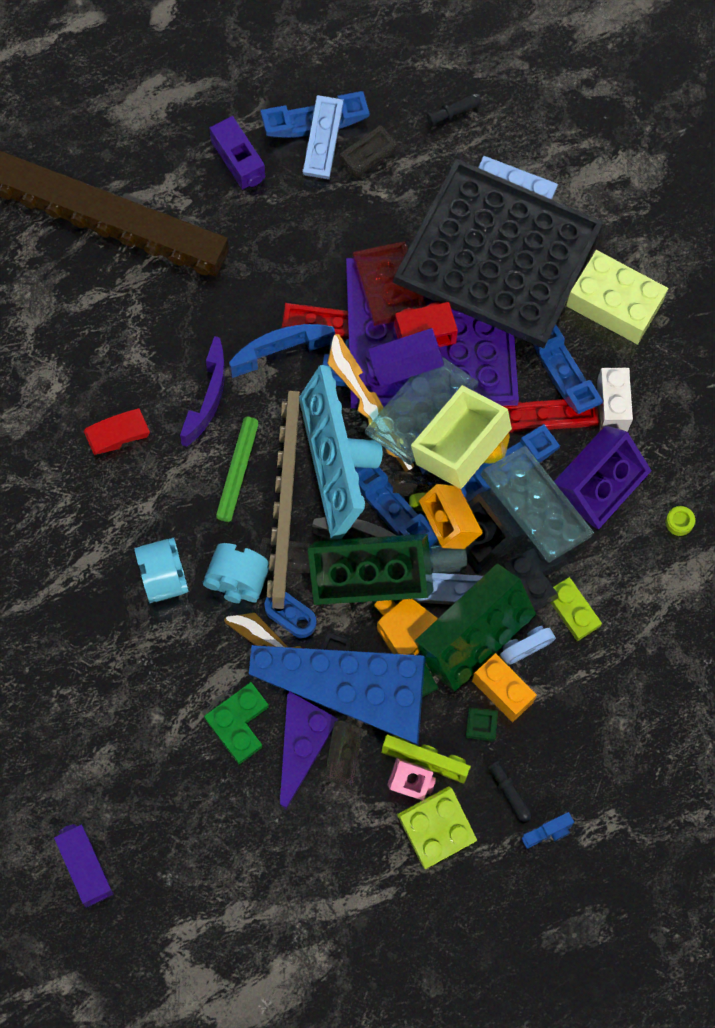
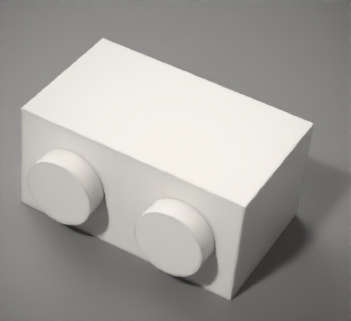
[597,368,633,432]

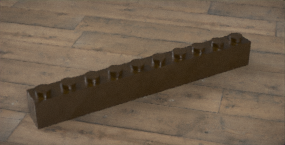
[0,151,229,277]

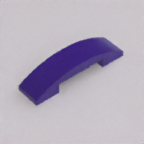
[180,336,225,447]

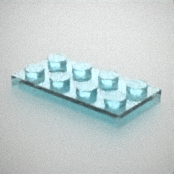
[365,357,478,465]
[480,446,594,562]

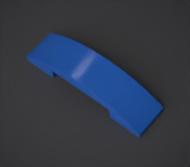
[260,91,370,137]
[229,324,335,378]
[533,325,603,414]
[461,424,560,503]
[355,467,436,541]

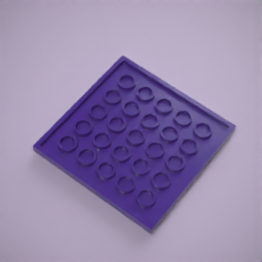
[346,257,519,408]

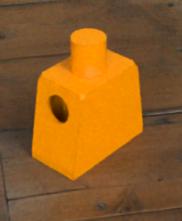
[374,599,438,655]

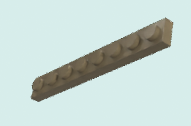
[267,391,300,609]

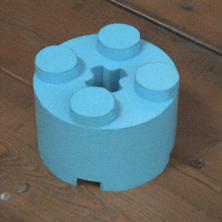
[135,538,189,603]
[203,543,269,603]

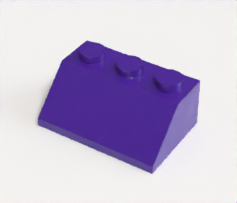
[552,425,652,529]

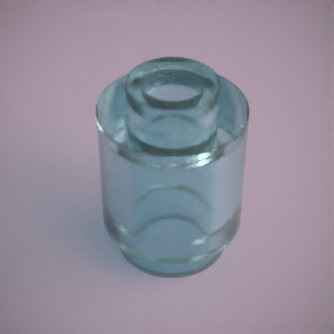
[429,545,467,573]

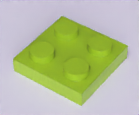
[397,787,477,869]

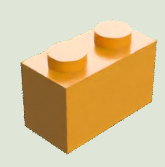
[419,484,483,549]
[472,653,537,723]

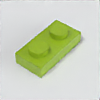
[551,577,602,641]

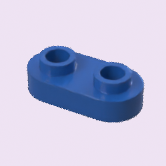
[265,592,316,638]

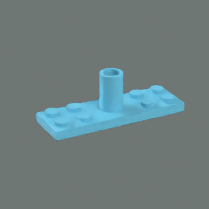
[299,365,383,539]

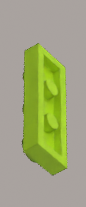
[381,735,471,783]

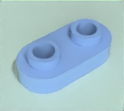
[500,626,556,665]

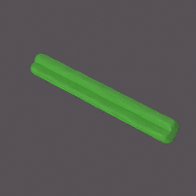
[216,417,258,522]

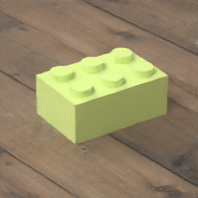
[566,250,668,345]
[411,385,512,489]

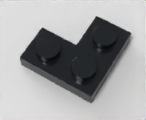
[503,538,567,611]

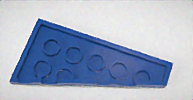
[249,645,425,745]

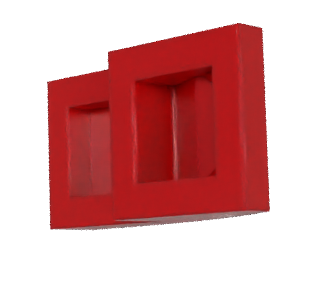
[84,409,150,455]

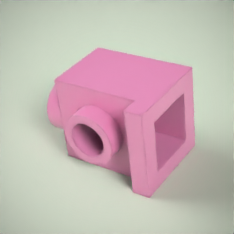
[387,757,436,800]

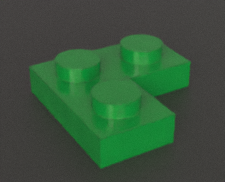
[204,682,269,764]

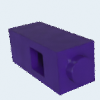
[210,116,265,190]
[367,328,445,387]
[54,824,114,908]

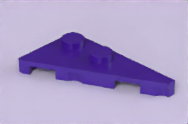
[280,691,338,809]

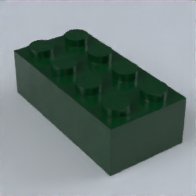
[308,534,434,605]
[415,564,536,691]

